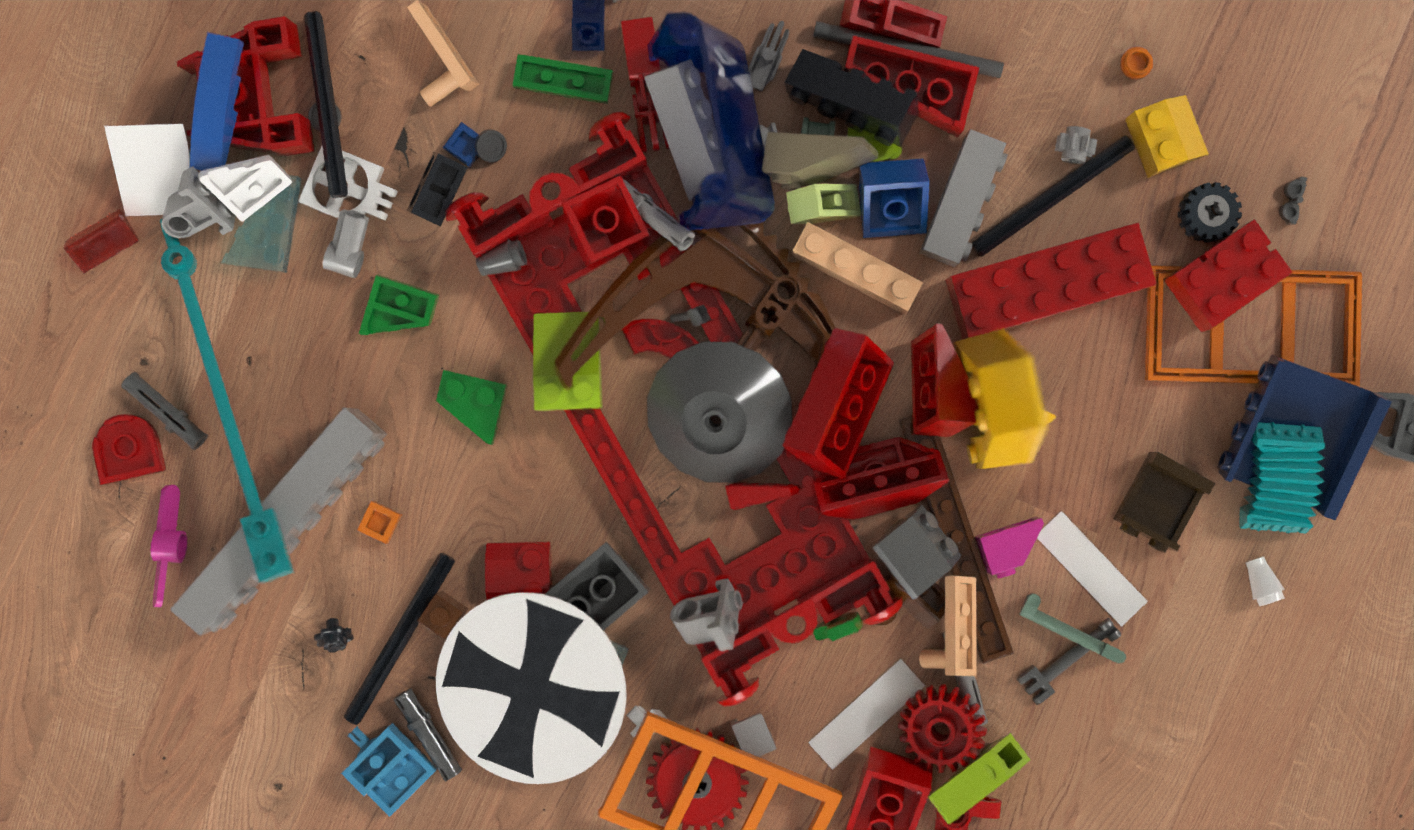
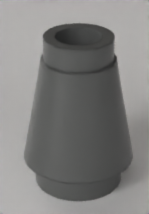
[476,240,527,276]

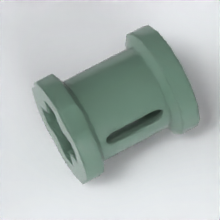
[801,117,836,136]

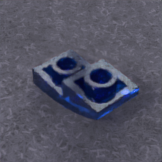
[572,0,605,51]

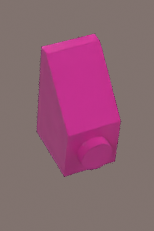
[975,517,1044,578]

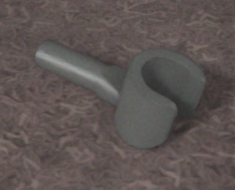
[670,305,711,328]

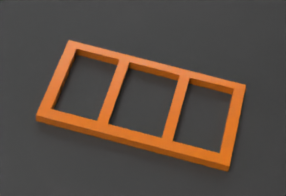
[1145,265,1362,386]
[598,711,843,830]

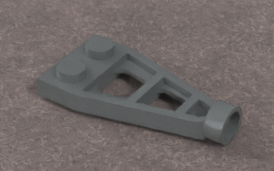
[1371,392,1414,463]

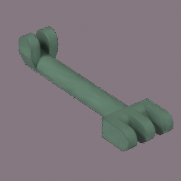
[1019,594,1126,664]

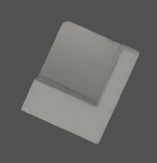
[731,713,777,757]

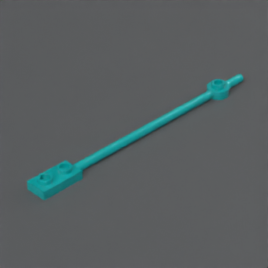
[160,219,294,584]

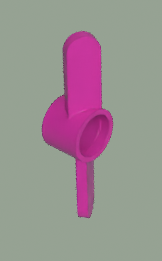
[151,485,187,608]

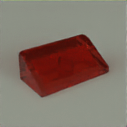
[64,209,139,274]

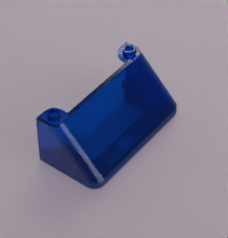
[647,12,775,230]

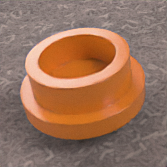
[1120,47,1153,80]

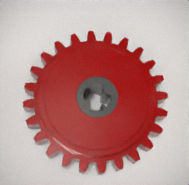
[646,728,749,830]

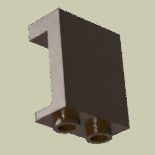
[1113,452,1215,553]

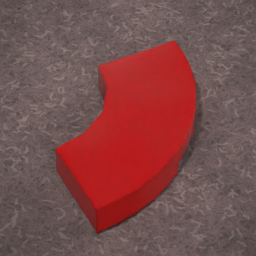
[622,319,699,359]

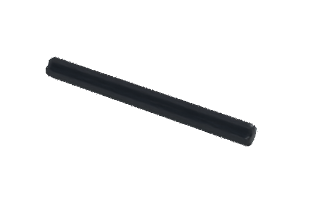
[304,11,348,198]
[972,135,1135,257]
[344,553,455,725]

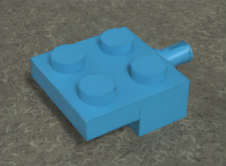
[341,723,437,817]

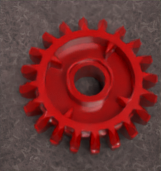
[898,684,987,773]

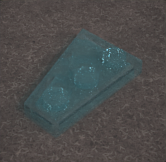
[221,175,302,273]

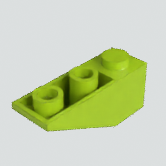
[928,733,1031,824]

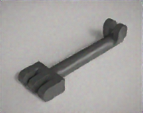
[1017,618,1122,705]

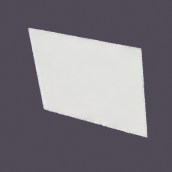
[104,124,190,216]

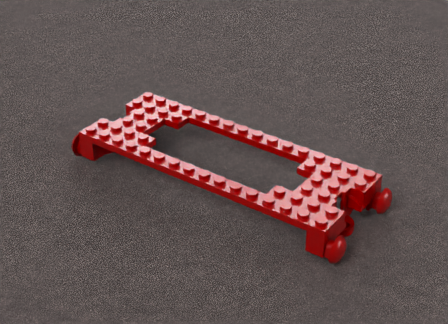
[445,112,903,706]

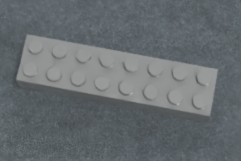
[170,407,387,635]

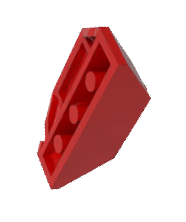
[813,437,949,520]

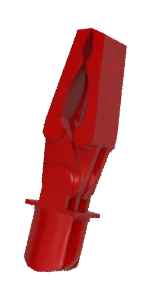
[621,17,670,153]

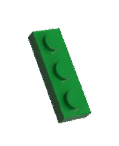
[512,54,613,104]

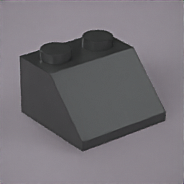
[873,505,961,600]

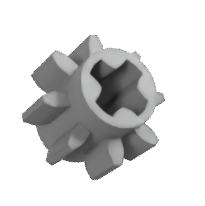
[1055,126,1097,164]

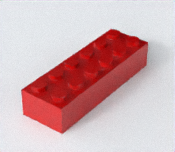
[945,222,1157,340]

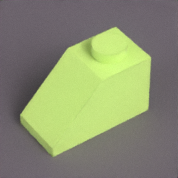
[786,184,861,224]

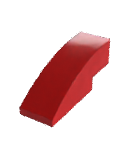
[839,0,947,48]

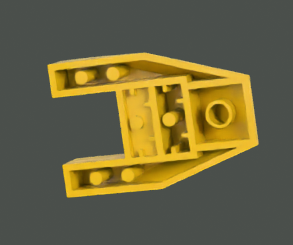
[952,329,1047,469]

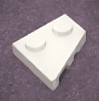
[198,155,293,222]

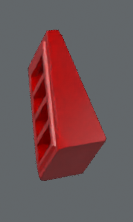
[725,482,800,510]

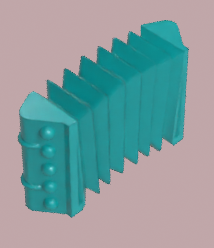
[1239,422,1325,534]

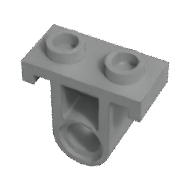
[161,166,236,238]
[670,578,743,651]

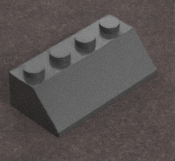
[544,542,650,631]

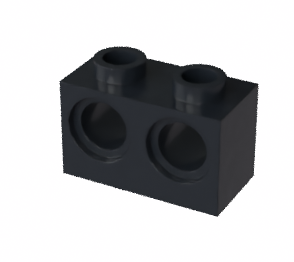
[407,152,468,227]

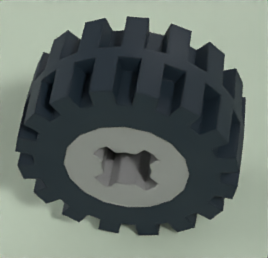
[1177,182,1242,243]

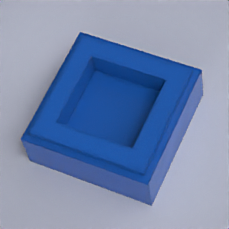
[442,122,479,168]

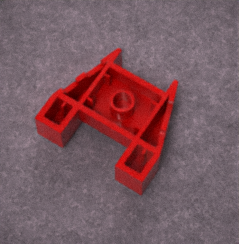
[177,16,315,156]

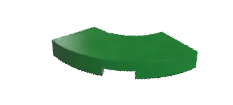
[813,612,863,641]

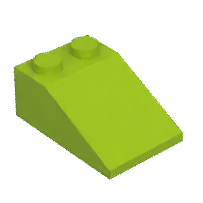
[533,312,603,411]

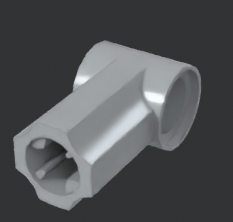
[323,209,369,278]

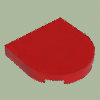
[92,414,166,485]

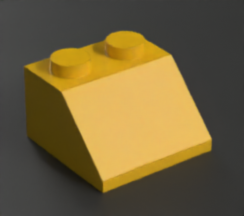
[1125,95,1209,178]

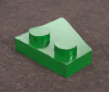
[358,274,439,335]
[436,370,507,445]

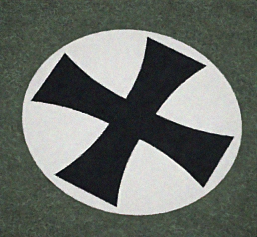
[436,593,626,784]

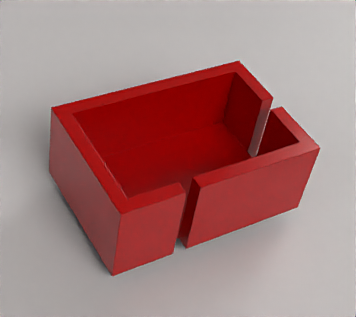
[1164,219,1293,333]

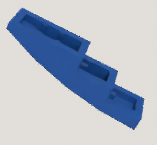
[190,32,244,171]

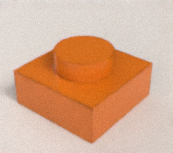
[357,501,402,544]

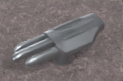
[748,21,789,92]

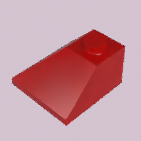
[561,175,650,267]

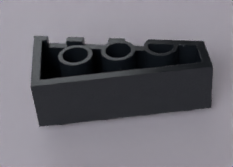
[784,49,919,147]

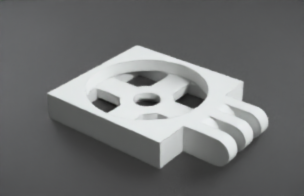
[298,146,398,221]

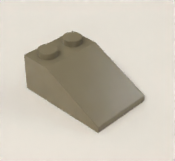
[762,132,878,190]

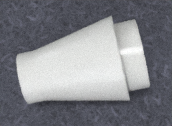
[1245,556,1285,607]

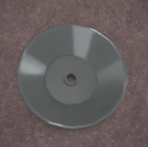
[647,342,792,483]

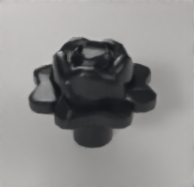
[314,618,354,653]

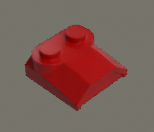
[485,541,552,601]

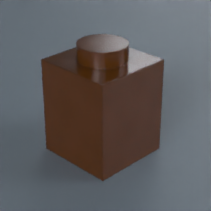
[418,591,469,639]

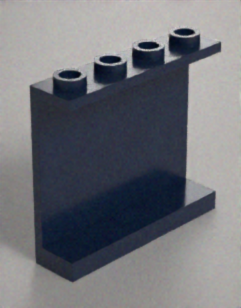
[1218,354,1392,521]

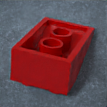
[911,324,979,437]
[844,746,933,830]

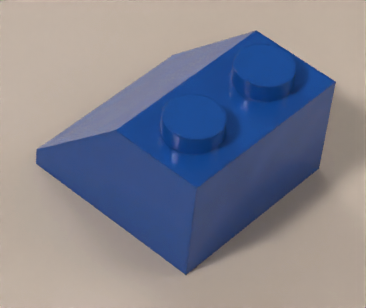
[859,158,929,238]

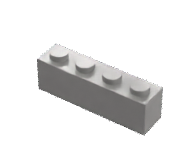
[644,59,735,201]
[919,129,1008,267]

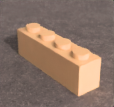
[791,222,923,314]

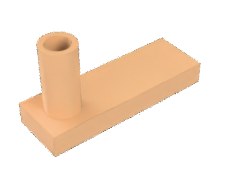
[407,0,480,107]
[919,576,977,676]

